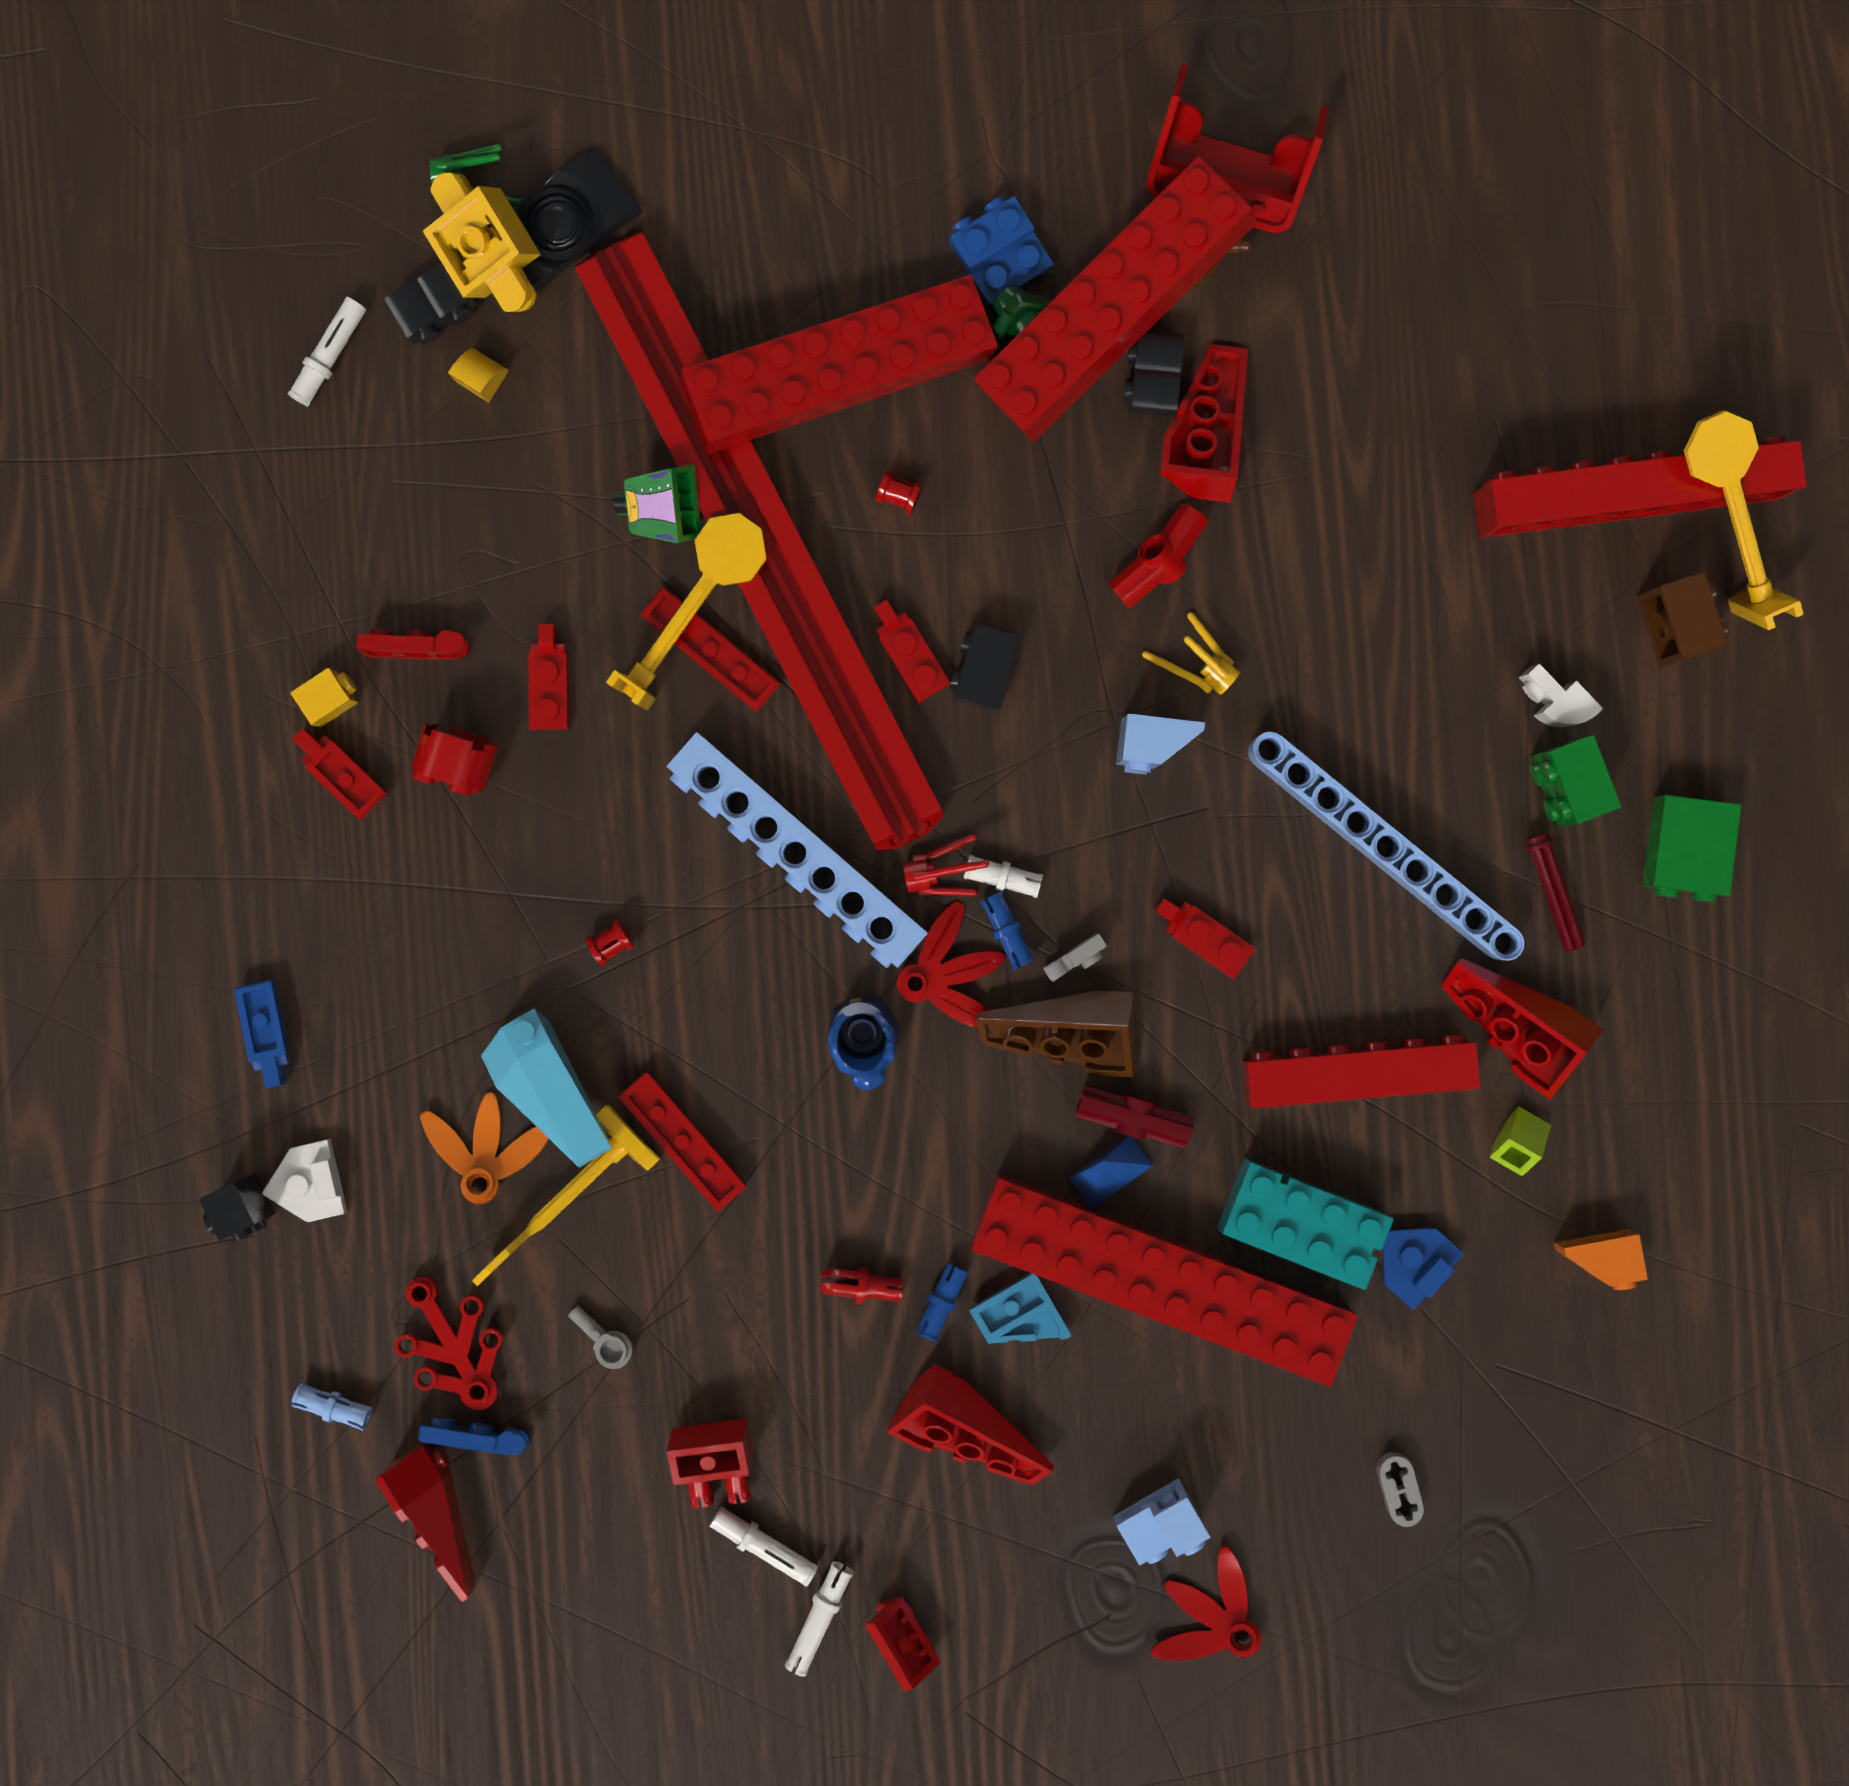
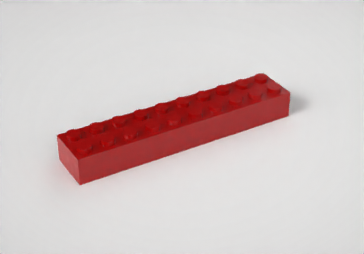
[970,1173,1358,1387]

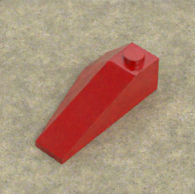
[1160,344,1248,503]
[1441,958,1604,1100]
[375,1442,475,1602]

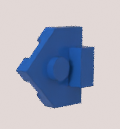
[1382,1227,1464,1310]

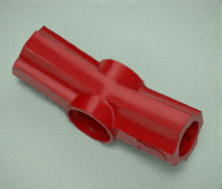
[1108,504,1208,609]

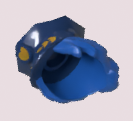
[826,996,900,1091]

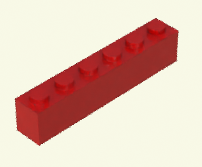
[1242,1034,1480,1109]

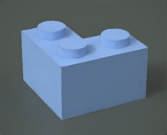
[1113,1478,1211,1566]

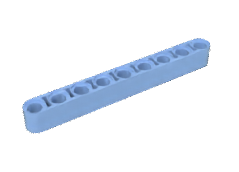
[1248,732,1525,961]

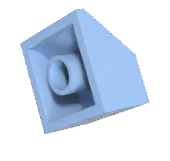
[1116,714,1205,775]

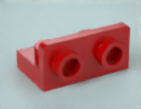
[865,1596,941,1691]

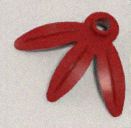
[897,901,1005,1028]
[1151,1546,1262,1661]

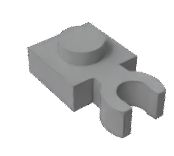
[1043,933,1107,982]

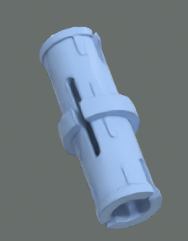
[291,1383,373,1431]

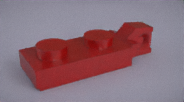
[874,599,951,704]
[528,624,569,730]
[292,728,389,821]
[1154,898,1256,980]

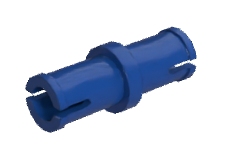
[980,892,1036,971]
[914,1262,969,1342]

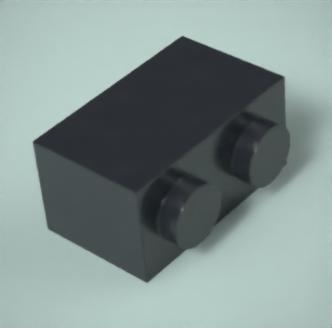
[949,624,1020,713]

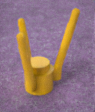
[1142,612,1240,695]

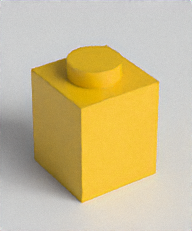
[290,668,358,728]

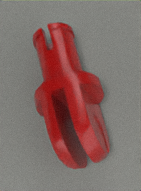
[819,1266,903,1305]

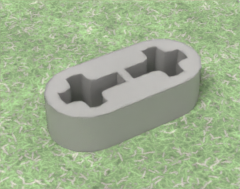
[1376,1452,1424,1527]

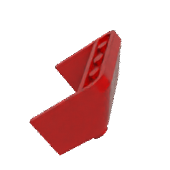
[1147,63,1330,233]

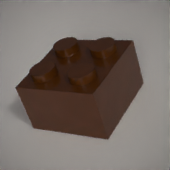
[1637,572,1729,668]

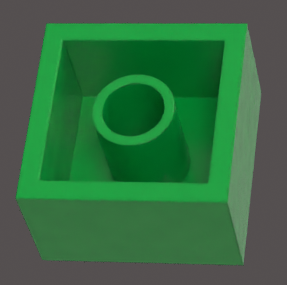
[1529,735,1622,827]

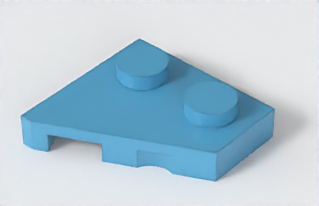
[969,1273,1072,1344]

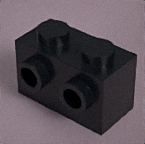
[199,1173,275,1242]

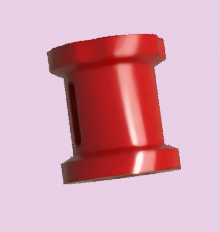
[875,470,923,515]
[584,919,635,967]

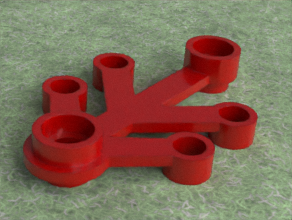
[394,1275,504,1410]

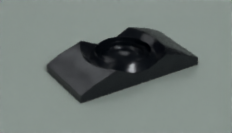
[487,149,642,292]

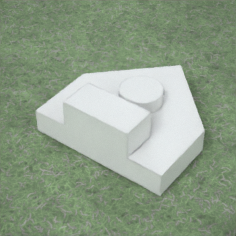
[262,1138,347,1222]

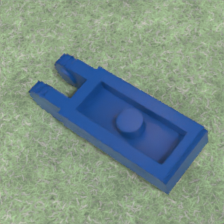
[418,1417,531,1456]

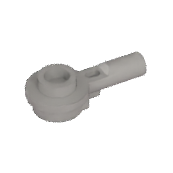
[568,1305,633,1369]

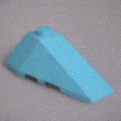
[481,1009,613,1167]

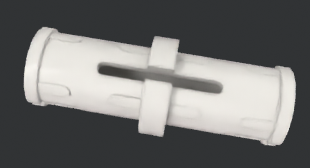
[964,855,1043,898]

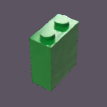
[1642,795,1741,903]

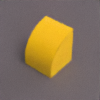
[448,348,509,403]

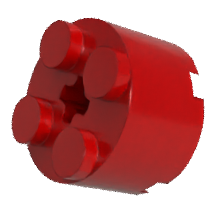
[411,723,499,796]

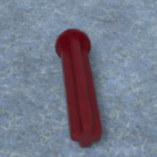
[1525,832,1585,951]

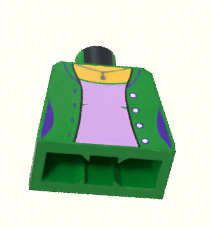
[613,464,701,543]

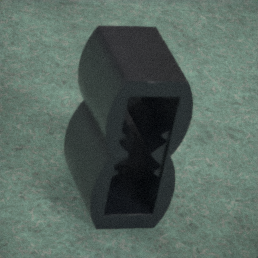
[384,263,478,345]
[1124,331,1184,417]

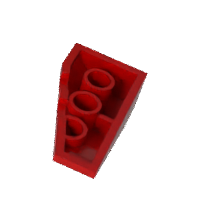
[887,1365,1054,1485]

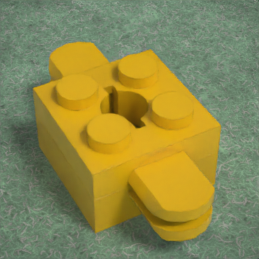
[423,173,541,312]

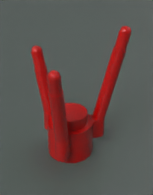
[903,834,989,897]

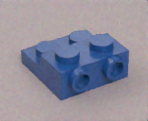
[949,196,1054,309]

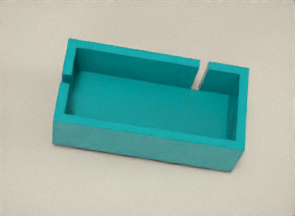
[1217,1157,1394,1290]

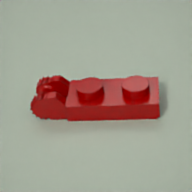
[356,629,471,660]

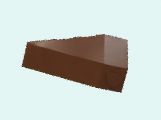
[976,991,1137,1078]

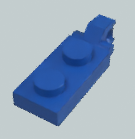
[234,980,290,1088]

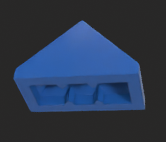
[1069,1136,1153,1209]

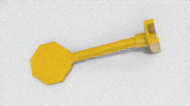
[1684,410,1804,630]
[606,513,767,711]
[472,1104,660,1286]

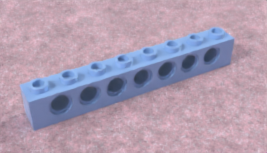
[666,732,928,968]

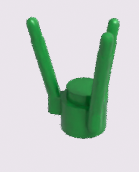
[430,144,522,206]

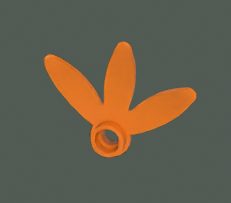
[420,1092,549,1205]

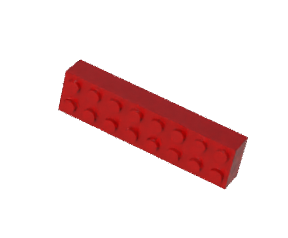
[974,156,1256,443]
[680,275,998,454]
[1473,436,1807,538]

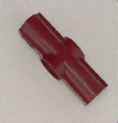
[1075,1085,1195,1149]

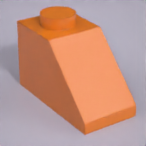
[1554,1229,1648,1290]

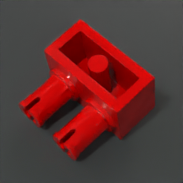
[666,1418,753,1509]

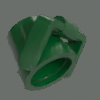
[991,284,1051,350]

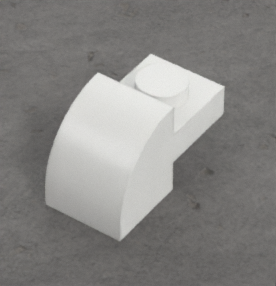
[1519,664,1603,727]

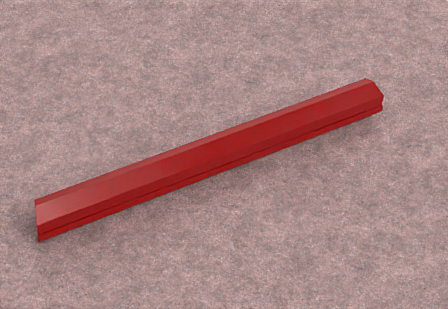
[574,231,944,850]

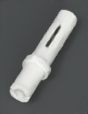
[288,297,367,407]
[709,1506,818,1587]
[784,1561,854,1677]

